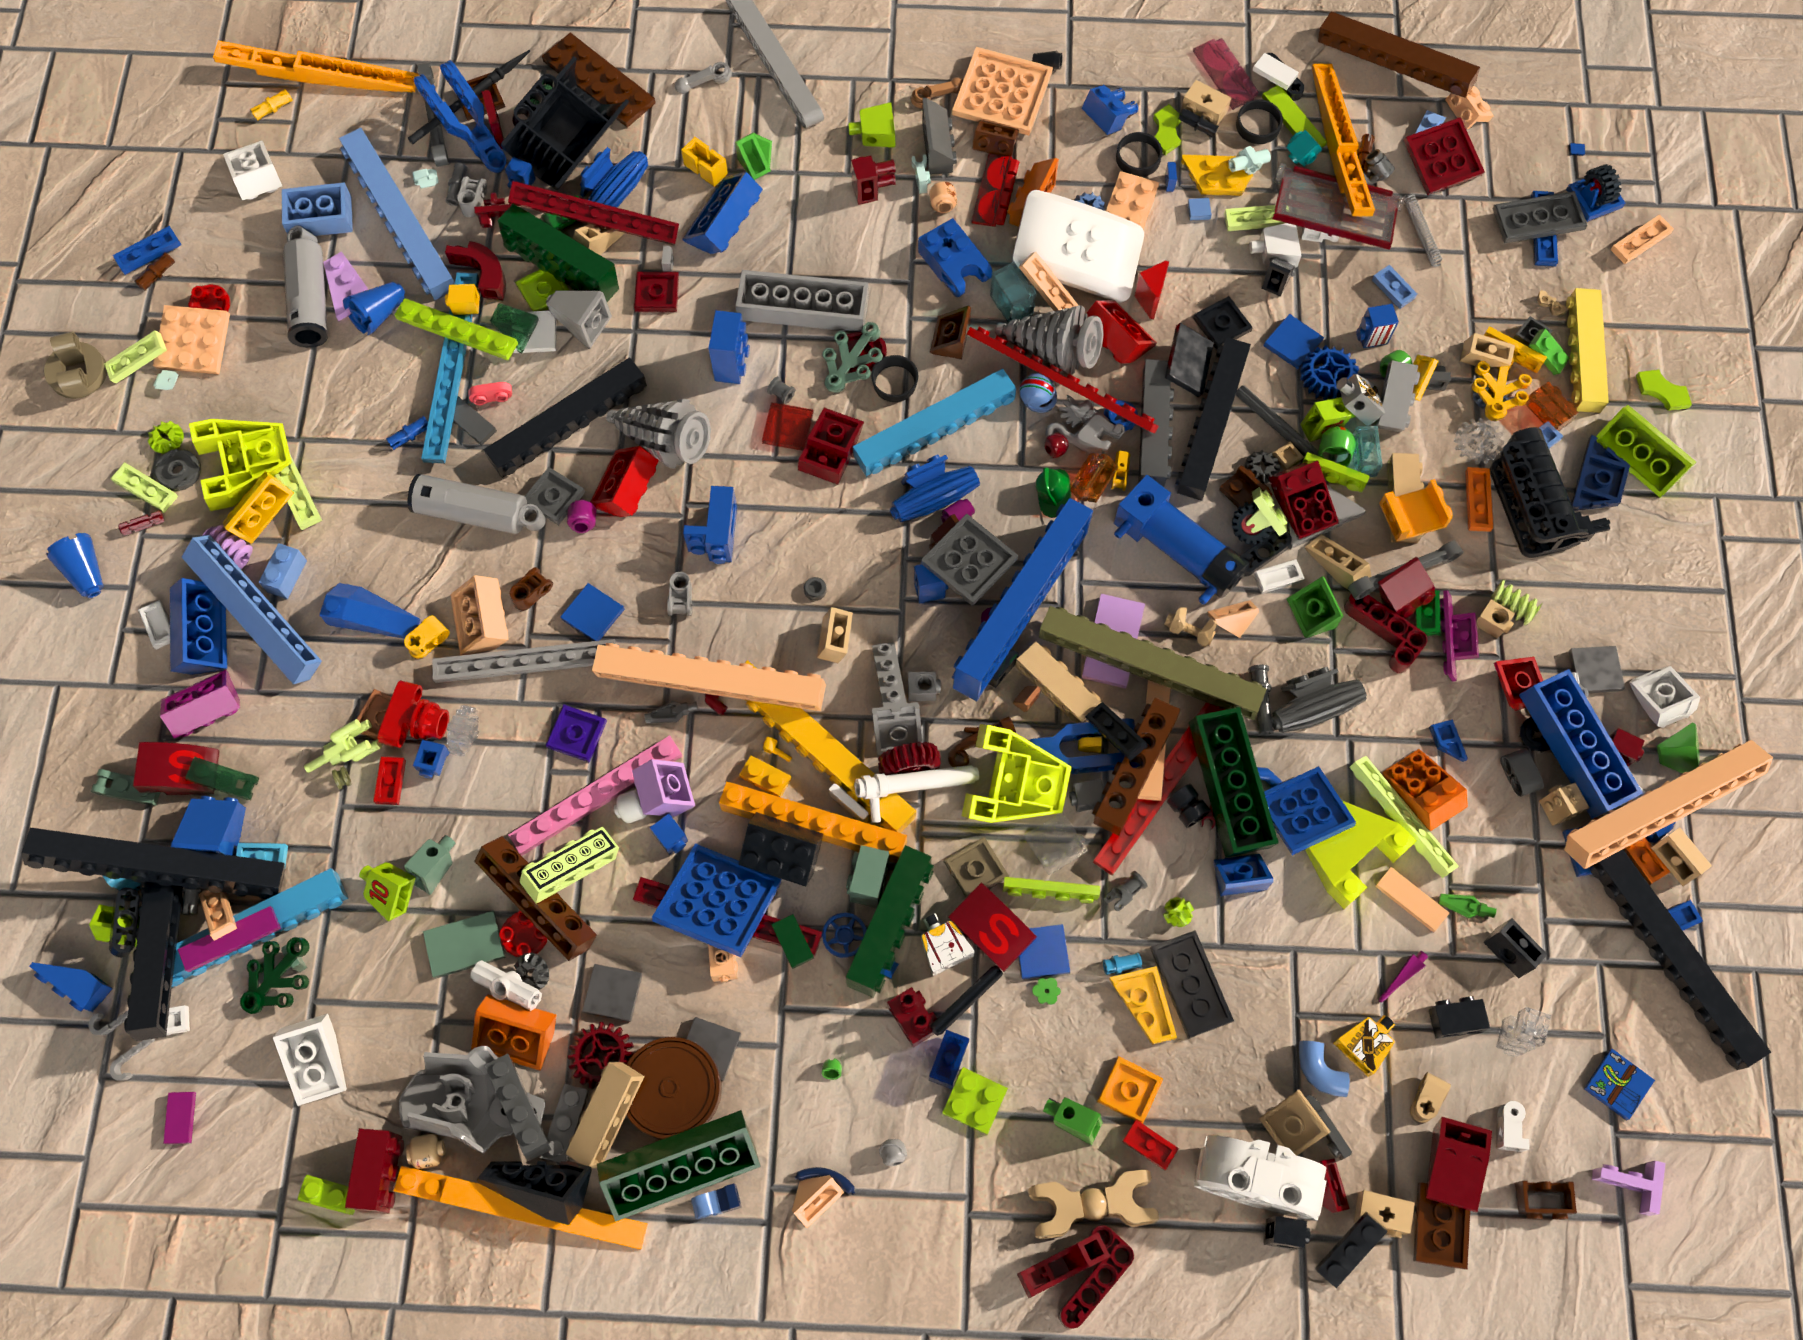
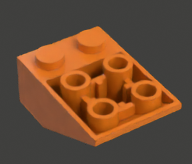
[1382,749,1468,831]

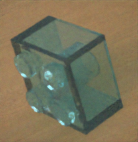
[990,262,1037,323]

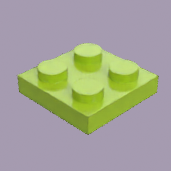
[942,1067,1008,1135]

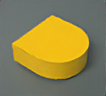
[1078,737,1102,753]

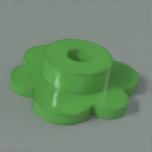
[1032,978,1061,1005]

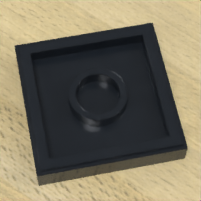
[1193,296,1253,350]

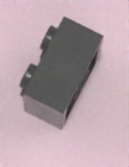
[1513,316,1553,349]

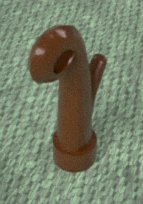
[948,716,1016,767]

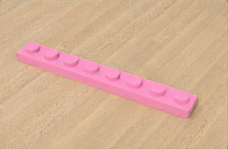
[508,735,683,856]

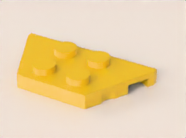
[1181,155,1253,196]

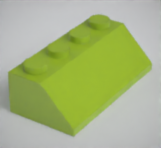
[1596,405,1697,498]

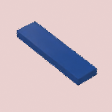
[1531,191,1558,267]

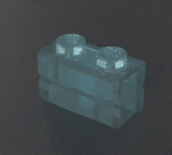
[1353,426,1382,477]

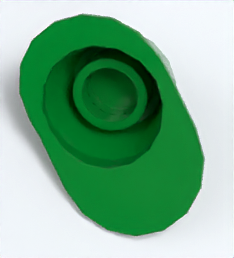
[1035,467,1071,518]

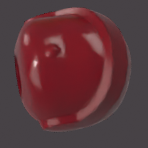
[1044,433,1069,458]

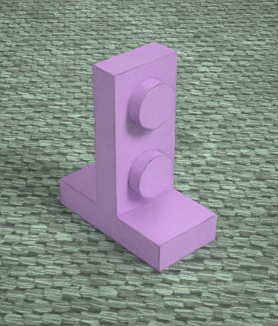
[1592,1161,1666,1216]

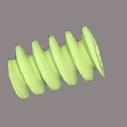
[1490,579,1543,626]

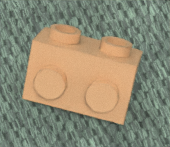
[1446,86,1494,129]

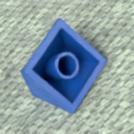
[1214,854,1273,896]

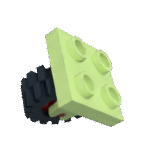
[1232,487,1288,545]

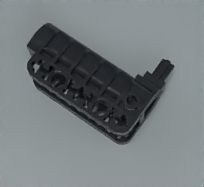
[1490,427,1611,558]

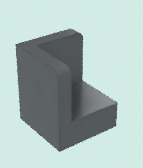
[1426,356,1451,391]

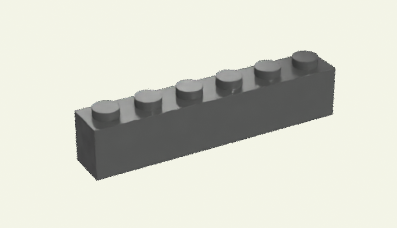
[1138,359,1174,487]

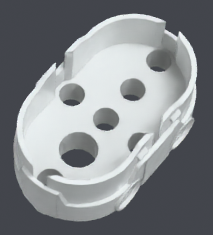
[1194,1135,1327,1221]

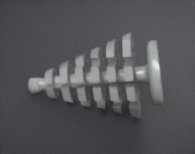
[995,305,1103,374]
[606,399,711,468]

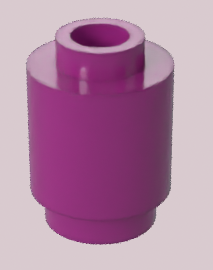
[941,499,975,523]

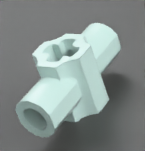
[1228,146,1271,175]

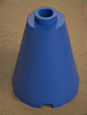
[343,282,405,335]
[46,533,104,598]

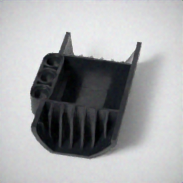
[501,56,630,191]

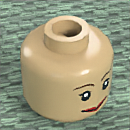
[406,1133,446,1170]

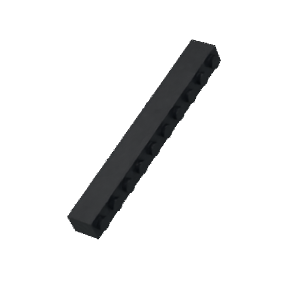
[21,827,285,900]
[1590,849,1771,1070]

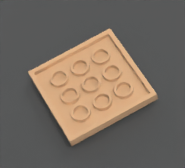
[952,47,1053,136]

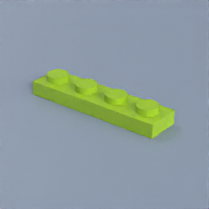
[1003,877,1100,903]

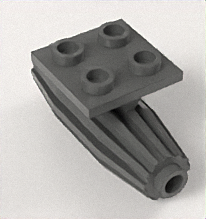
[1270,666,1367,733]

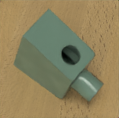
[404,835,456,895]

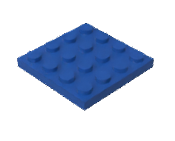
[652,844,782,957]

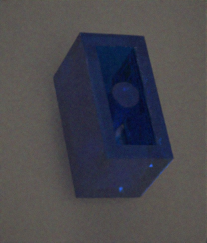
[929,1030,970,1090]

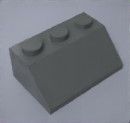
[922,98,957,175]

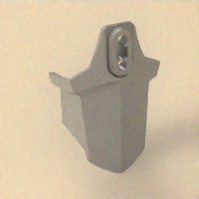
[399,1046,545,1154]

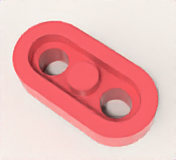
[468,382,512,405]

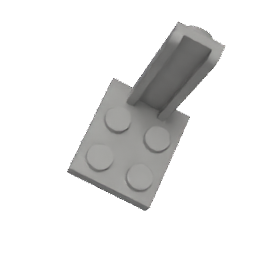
[872,642,923,755]

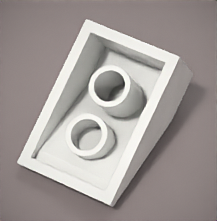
[223,141,282,200]
[273,1013,347,1106]

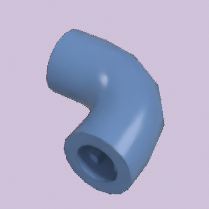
[1299,1041,1350,1097]

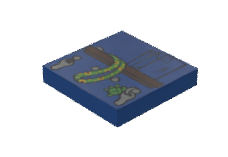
[1584,1049,1655,1121]

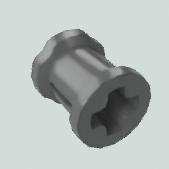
[767,376,796,404]

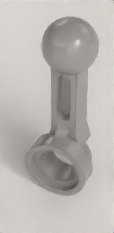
[675,62,732,94]

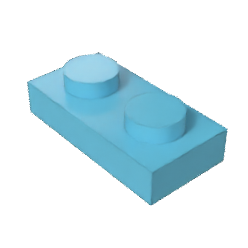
[236,843,288,866]

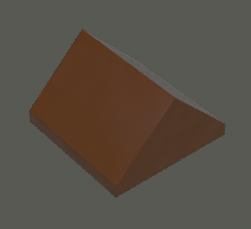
[930,305,971,360]

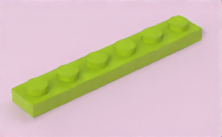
[394,298,518,360]

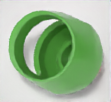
[1318,426,1356,467]

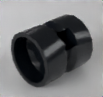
[1166,784,1211,828]

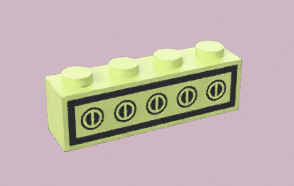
[520,827,619,904]

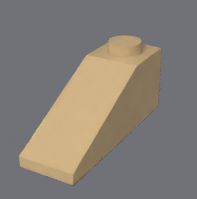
[573,224,625,255]
[1305,534,1372,590]

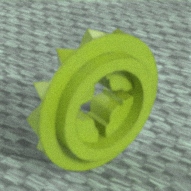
[147,421,184,454]

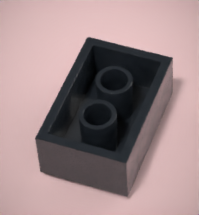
[738,812,824,887]

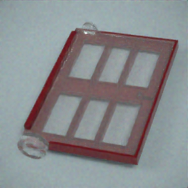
[1272,162,1404,250]

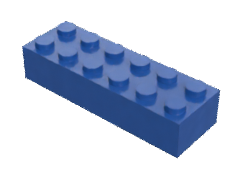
[1519,669,1643,819]

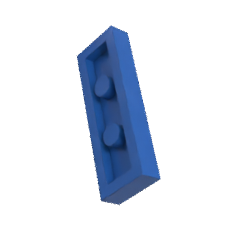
[112,226,181,275]

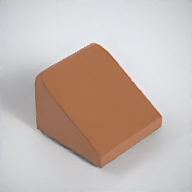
[1013,686,1041,712]

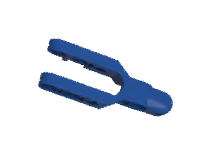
[414,60,506,173]
[1028,718,1140,774]

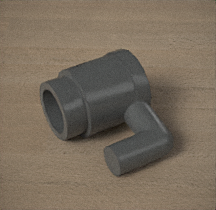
[1363,149,1395,186]

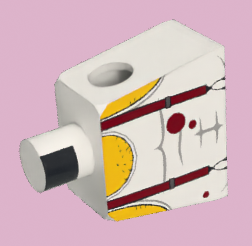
[921,914,974,976]

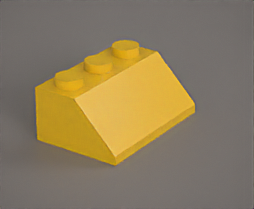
[222,471,294,544]

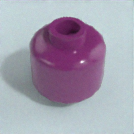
[567,500,597,533]

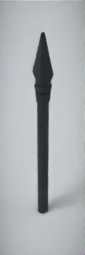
[408,50,530,144]

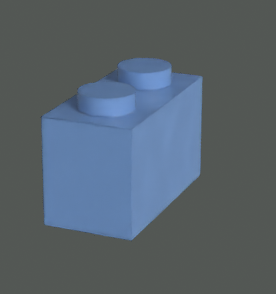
[259,543,307,599]

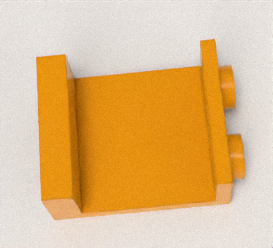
[1379,479,1452,542]

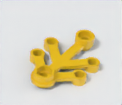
[1471,355,1532,421]

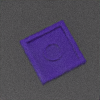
[545,704,607,763]

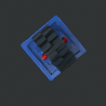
[1566,164,1626,221]

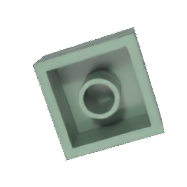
[846,845,890,908]

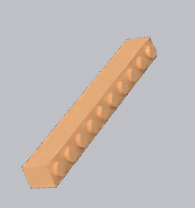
[592,643,826,711]
[1565,740,1773,869]

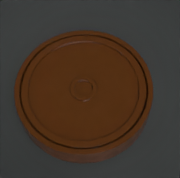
[627,1037,722,1140]

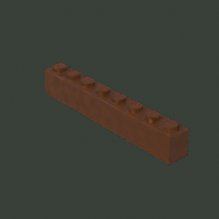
[1318,11,1480,98]

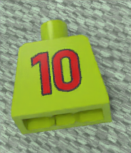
[1300,398,1356,442]
[359,862,416,921]

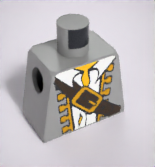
[1336,374,1385,426]

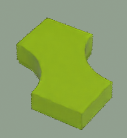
[1153,104,1181,155]
[1636,370,1692,411]

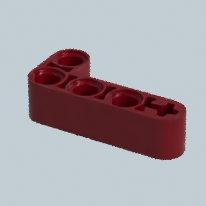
[1344,594,1427,673]
[1059,1225,1134,1329]

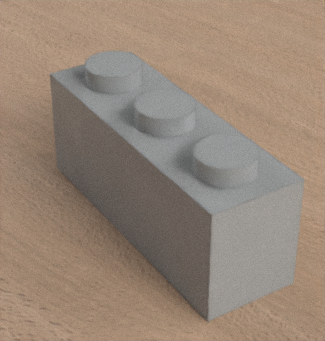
[1375,360,1420,432]

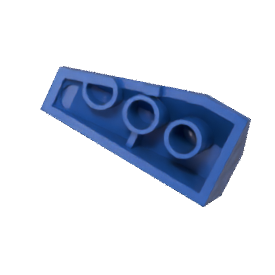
[320,583,420,640]

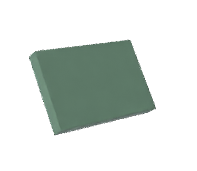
[423,911,506,979]

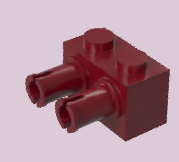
[851,155,896,205]
[887,987,937,1048]

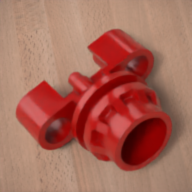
[378,680,449,748]

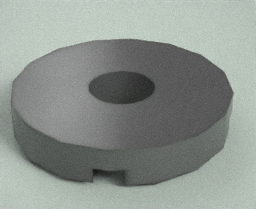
[155,449,201,491]

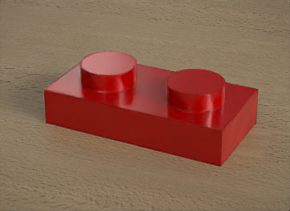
[373,757,406,805]
[1122,1120,1179,1171]

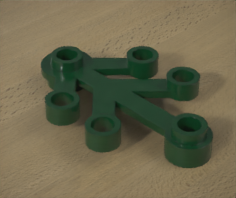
[240,937,310,1014]

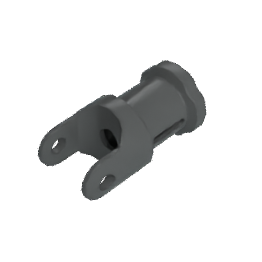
[1104,871,1148,911]

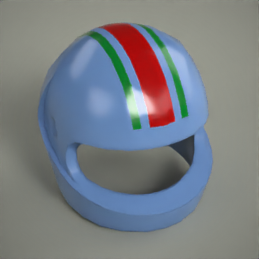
[1019,373,1057,413]

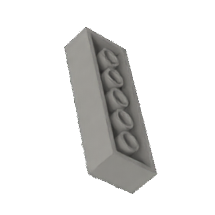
[736,270,869,332]

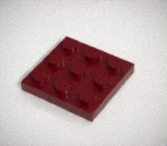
[1403,117,1485,196]

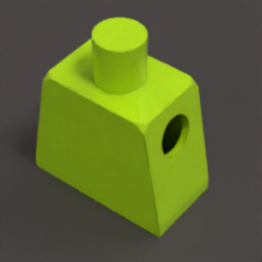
[848,103,895,148]

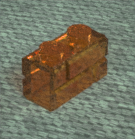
[1525,381,1579,431]
[1070,453,1118,503]

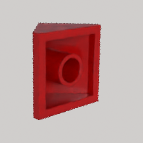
[1134,260,1169,320]
[1494,656,1543,711]

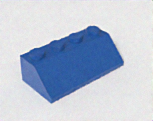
[682,172,763,254]
[170,578,227,675]

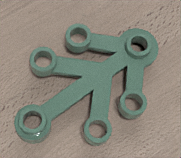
[822,322,883,393]

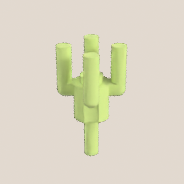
[304,719,382,773]

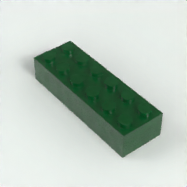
[497,204,619,302]
[1188,707,1279,858]
[846,845,934,998]
[597,1110,761,1222]

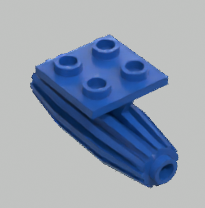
[580,147,649,208]
[890,454,980,522]

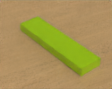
[1262,85,1327,148]

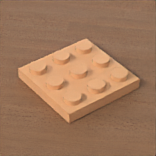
[153,305,230,375]

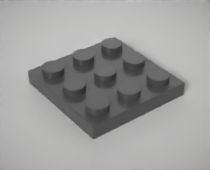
[921,514,1018,606]

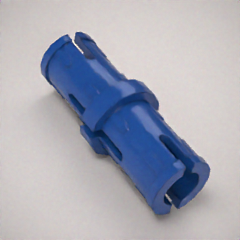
[386,416,428,450]

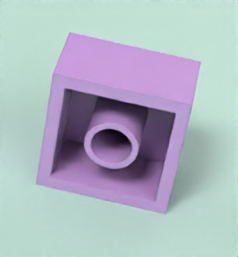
[632,759,695,817]

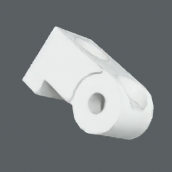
[1497,1101,1529,1152]

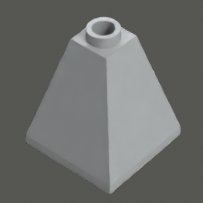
[546,291,612,349]

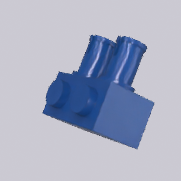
[1082,85,1138,135]

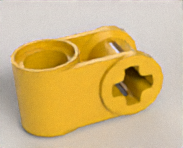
[404,615,450,659]

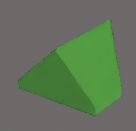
[735,132,772,180]
[1657,722,1700,773]

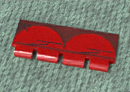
[971,153,1020,227]

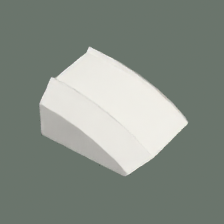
[1629,666,1700,728]

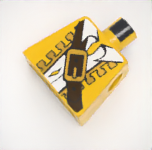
[1333,1015,1395,1077]

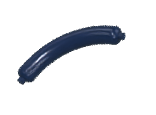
[794,1167,855,1195]

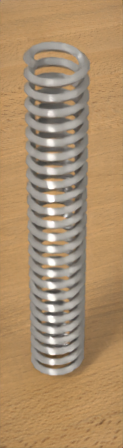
[1403,195,1442,267]

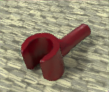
[1200,803,1216,830]

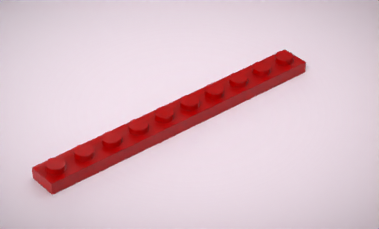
[967,326,1159,434]
[1093,702,1225,876]

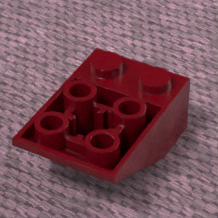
[1269,460,1339,539]
[1426,1117,1492,1213]

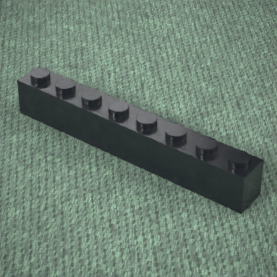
[1175,337,1251,501]
[483,357,647,478]
[124,881,183,1041]

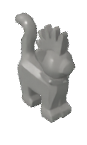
[1045,395,1125,464]

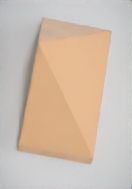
[1208,600,1259,638]
[792,1175,844,1228]

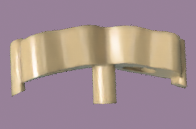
[1537,290,1567,316]

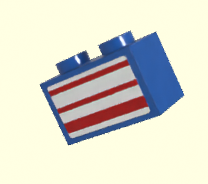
[1356,304,1399,349]

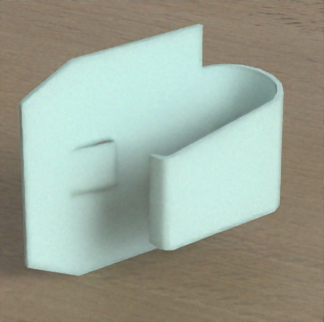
[412,169,439,188]
[153,370,179,390]

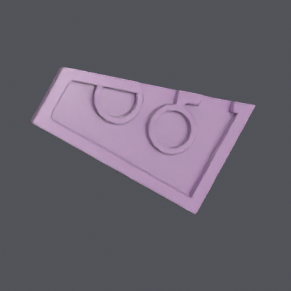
[323,251,368,321]

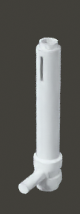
[854,765,979,822]

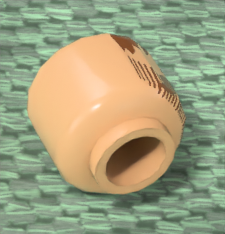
[929,181,957,213]

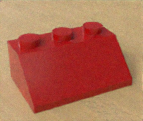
[1086,300,1157,364]
[590,446,659,517]

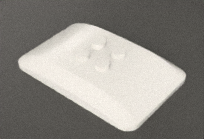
[1012,190,1144,303]

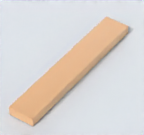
[1138,680,1171,801]

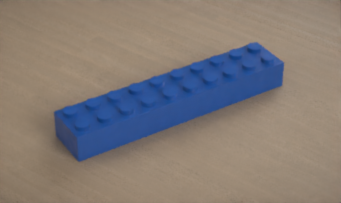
[952,498,1093,702]

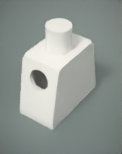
[1249,223,1301,267]

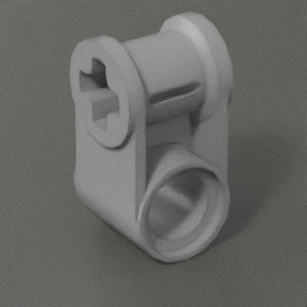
[457,176,487,217]
[667,572,692,616]

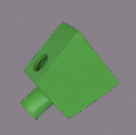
[1043,1097,1103,1146]

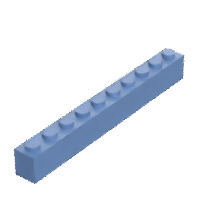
[339,128,455,300]

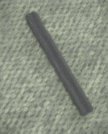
[1236,385,1318,456]

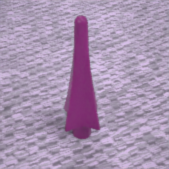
[1379,951,1428,1003]

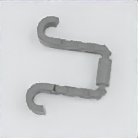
[89,1010,155,1080]

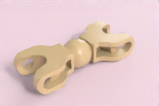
[1028,1170,1159,1239]

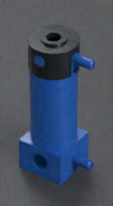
[1114,475,1250,604]

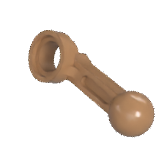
[910,77,963,109]

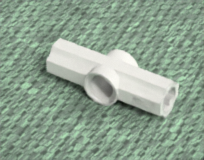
[470,960,542,1011]

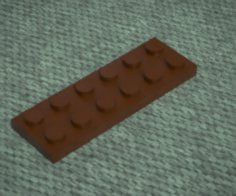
[542,32,656,128]

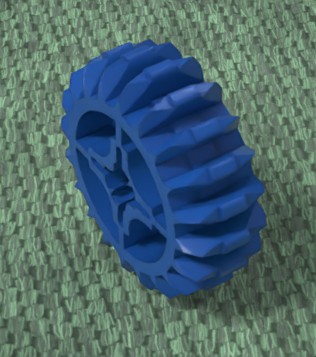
[1300,345,1359,401]

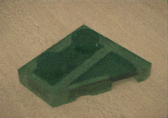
[490,303,539,354]

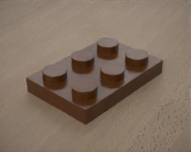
[1413,1182,1470,1270]

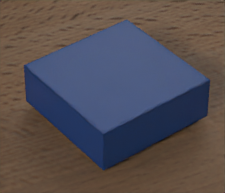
[1165,162,1177,192]

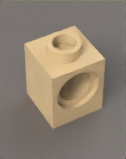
[1477,599,1515,639]

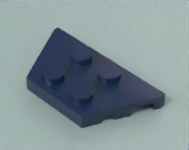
[1571,435,1630,511]

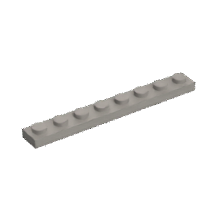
[432,639,616,683]

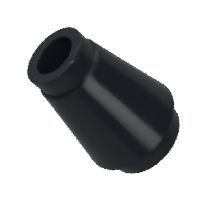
[1032,50,1063,71]

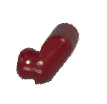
[705,694,728,716]

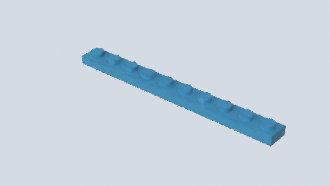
[421,273,479,464]

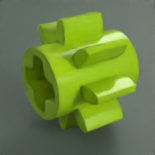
[1163,897,1194,927]

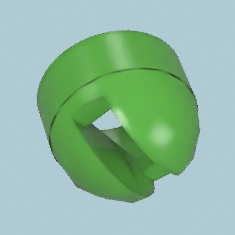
[822,1058,842,1080]

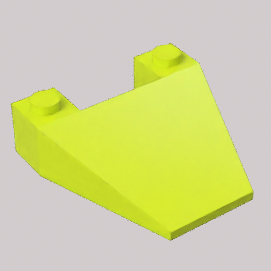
[189,419,292,511]
[961,724,1071,823]
[1305,801,1417,909]

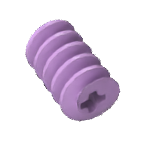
[202,524,253,569]

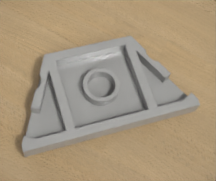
[1287,485,1366,549]

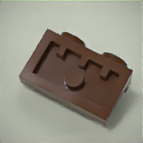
[972,120,1019,157]
[1219,465,1273,508]

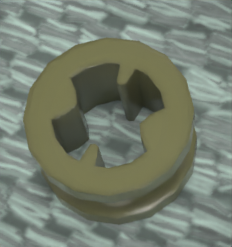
[332,766,352,790]

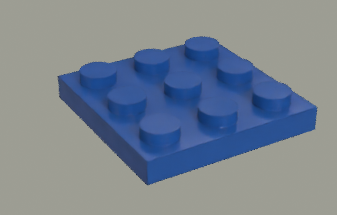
[1264,766,1356,855]

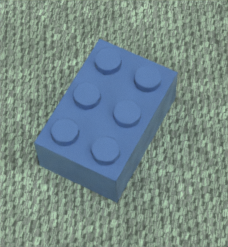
[282,182,353,236]

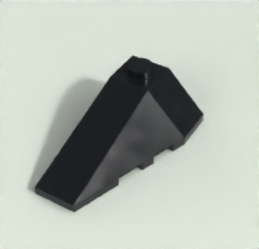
[477,1161,592,1225]

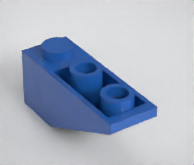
[29,962,113,1012]

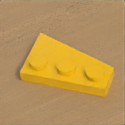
[1109,966,1177,1045]

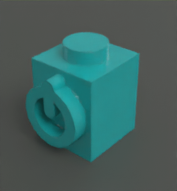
[1286,130,1323,167]

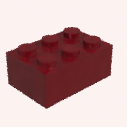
[345,1128,404,1213]

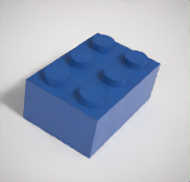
[708,310,750,384]

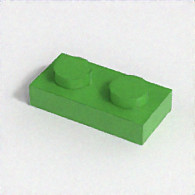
[1529,328,1570,375]

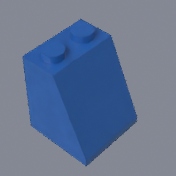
[171,796,246,856]

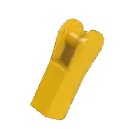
[1111,451,1131,491]

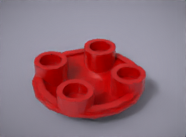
[188,284,230,312]
[499,911,548,957]

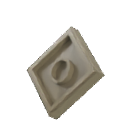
[944,837,1009,898]

